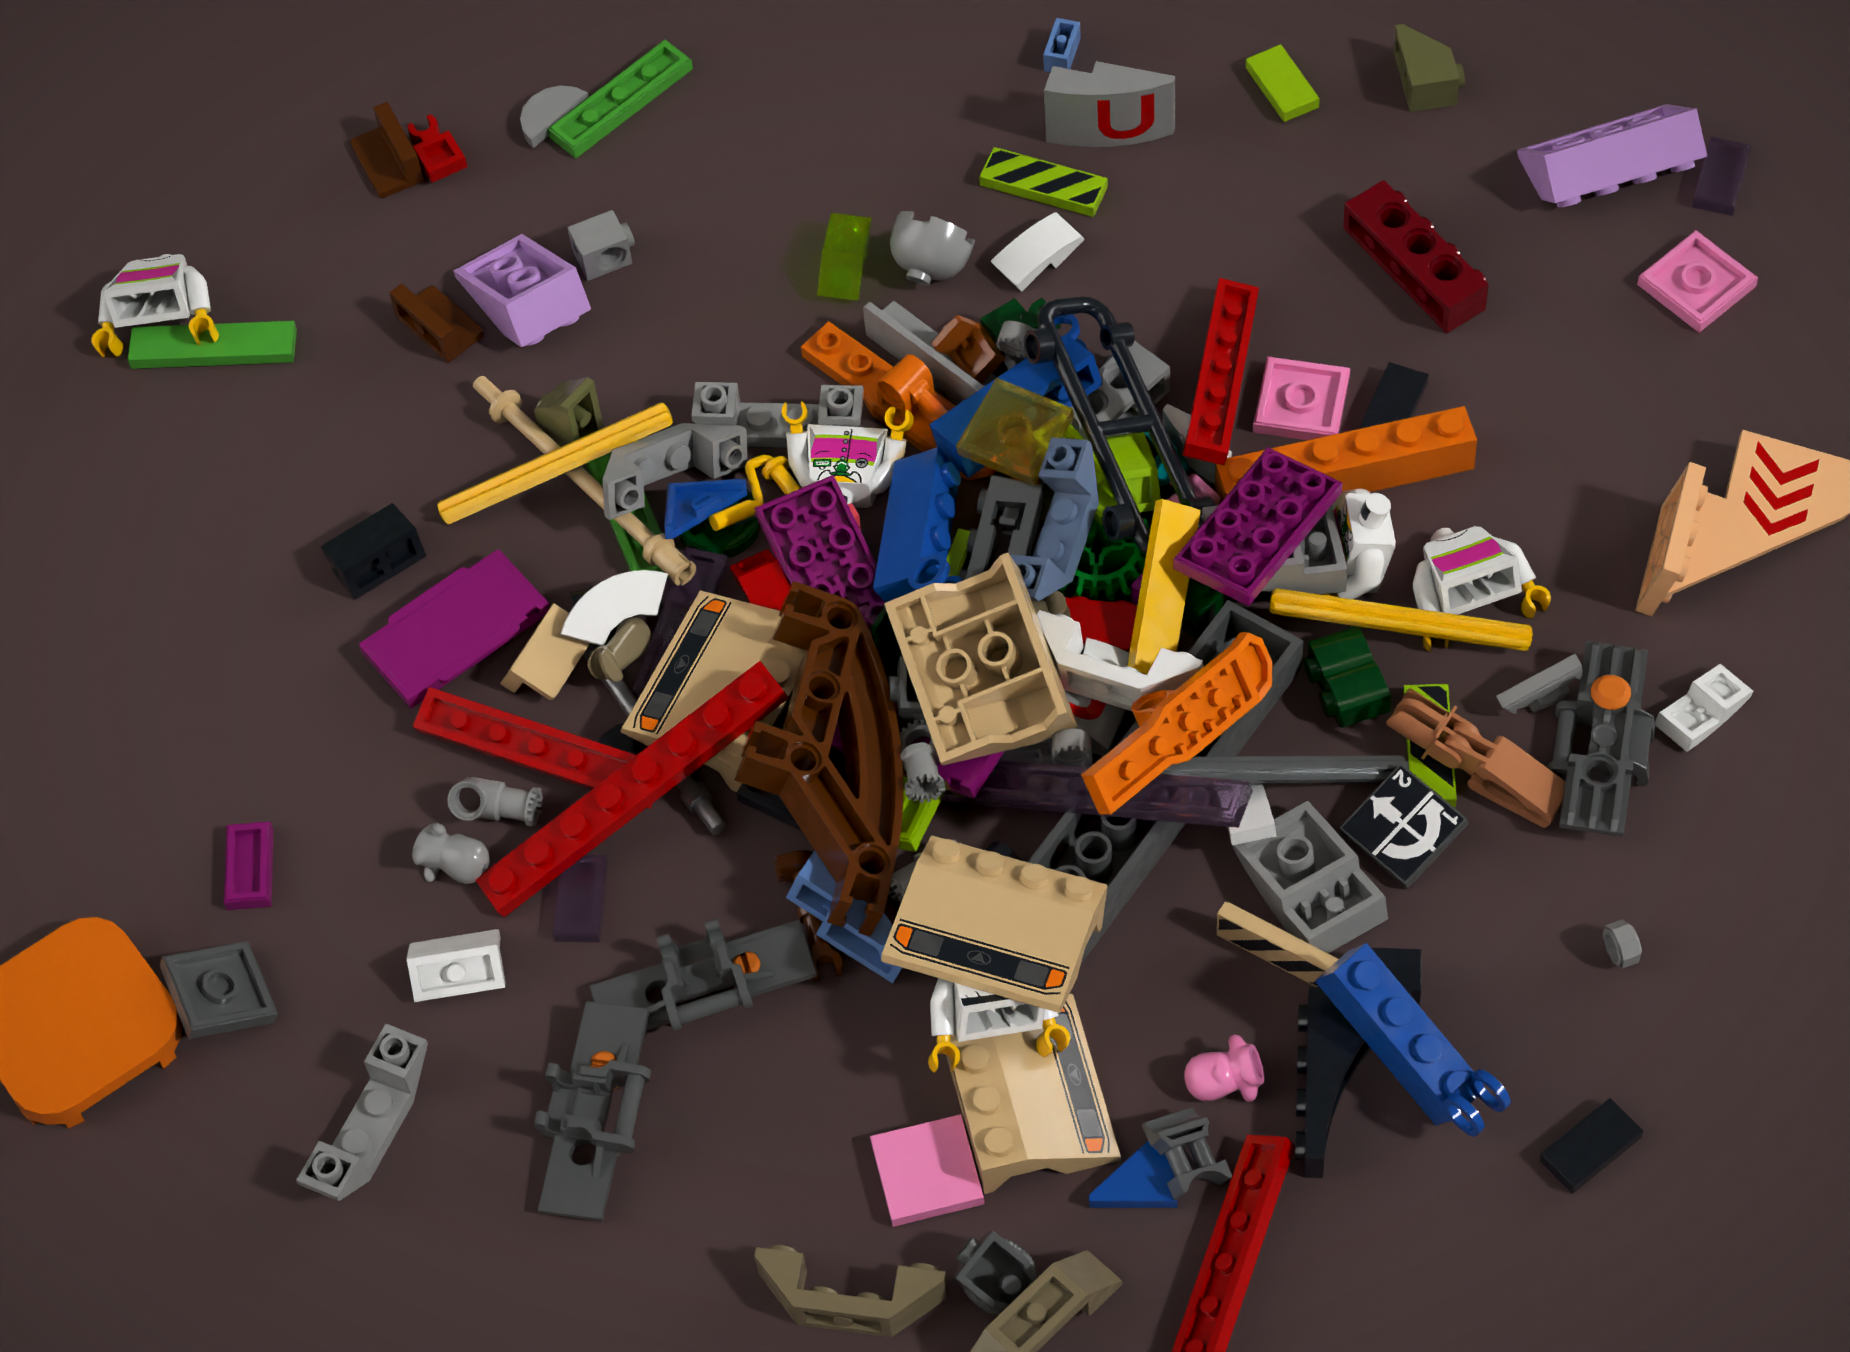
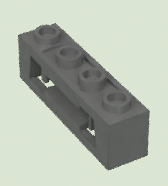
[959,475,1045,580]

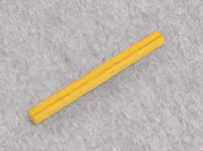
[437,403,673,524]
[1269,588,1533,651]

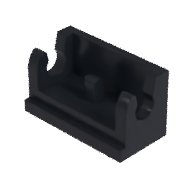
[320,503,426,600]

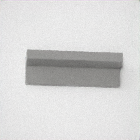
[863,301,998,404]

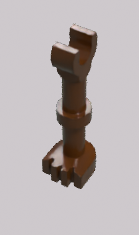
[773,850,843,982]

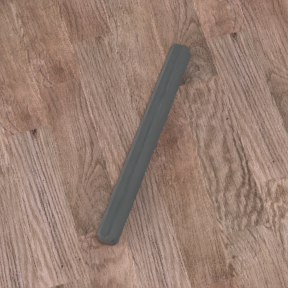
[1155,755,1409,784]

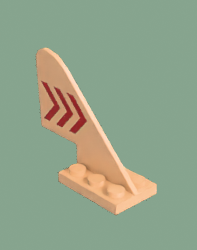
[1635,430,1850,617]

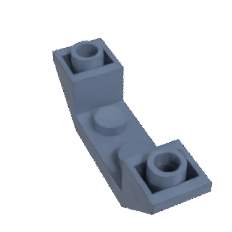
[1011,437,1099,602]

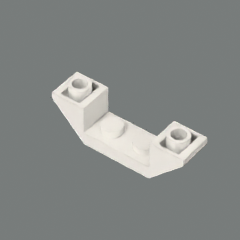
[1037,610,1204,711]

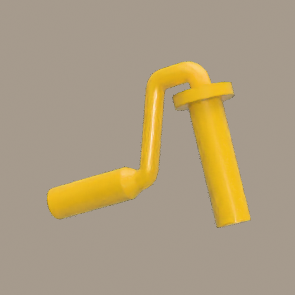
[709,454,801,531]

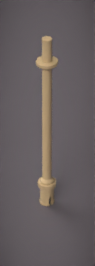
[473,376,696,586]

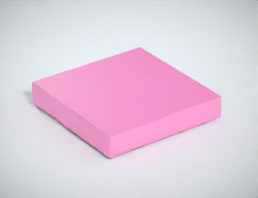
[1637,230,1758,333]
[1253,356,1350,440]
[870,1114,985,1227]

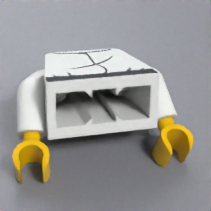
[928,978,1070,1073]

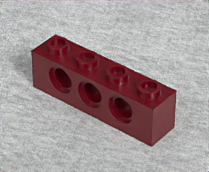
[1343,180,1489,334]

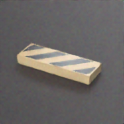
[1217,902,1339,987]

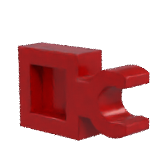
[407,114,468,183]

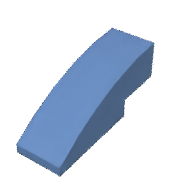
[786,850,902,984]

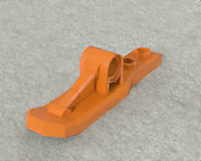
[801,321,1009,480]
[1081,632,1272,815]

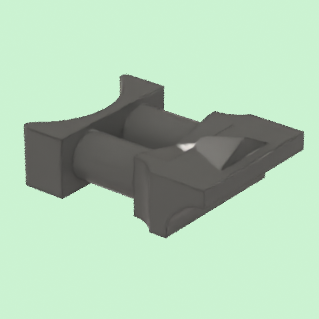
[1142,1107,1232,1200]

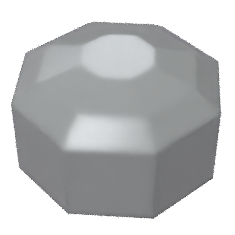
[1603,919,1642,969]

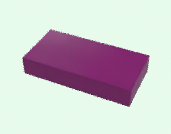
[224,821,274,910]

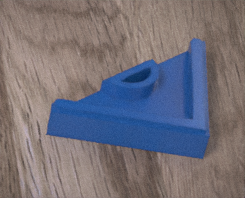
[664,479,747,539]
[1089,1141,1178,1208]

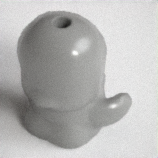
[412,823,490,884]

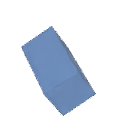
[1043,18,1081,72]

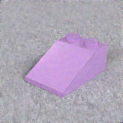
[453,234,591,347]

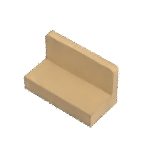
[500,603,590,700]

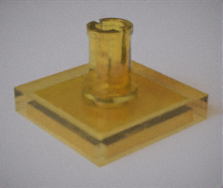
[956,378,1074,486]

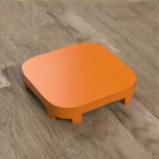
[0,917,183,1129]

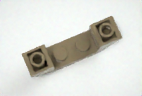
[754,1245,948,1337]
[970,1250,1122,1352]

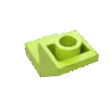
[1106,433,1161,512]

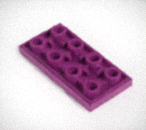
[1173,447,1342,606]
[754,475,885,635]

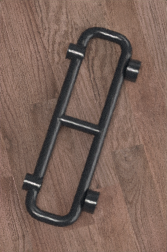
[1024,296,1215,555]

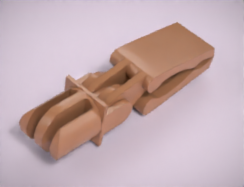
[1386,688,1566,828]

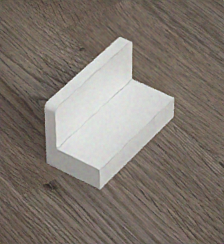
[407,929,506,1002]

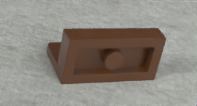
[350,101,424,198]
[389,283,484,363]

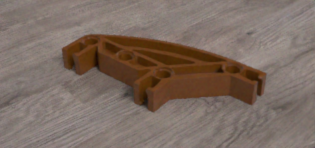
[734,581,904,936]

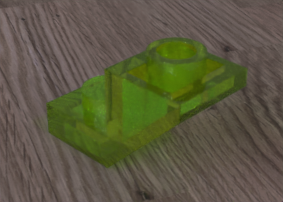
[817,213,872,301]

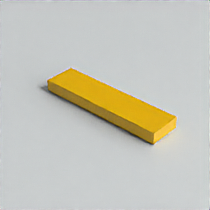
[1127,499,1201,675]

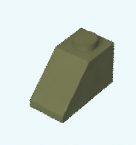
[1393,24,1465,112]
[534,377,604,447]

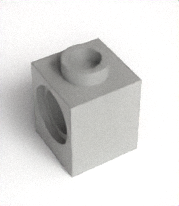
[567,210,635,281]

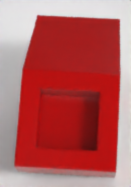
[729,549,791,611]

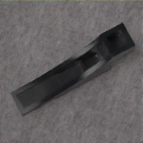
[1295,948,1422,1178]

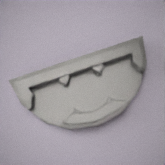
[520,85,589,149]
[1496,653,1583,714]

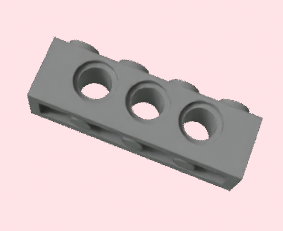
[1017,341,1170,485]

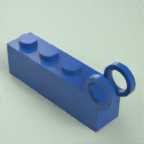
[929,314,1103,478]
[873,447,963,603]
[1315,943,1511,1137]

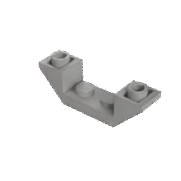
[691,382,864,448]
[602,423,748,520]
[296,1024,428,1201]

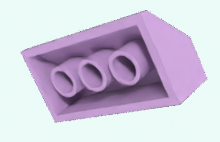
[1517,104,1707,207]

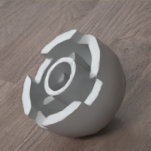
[890,211,975,286]

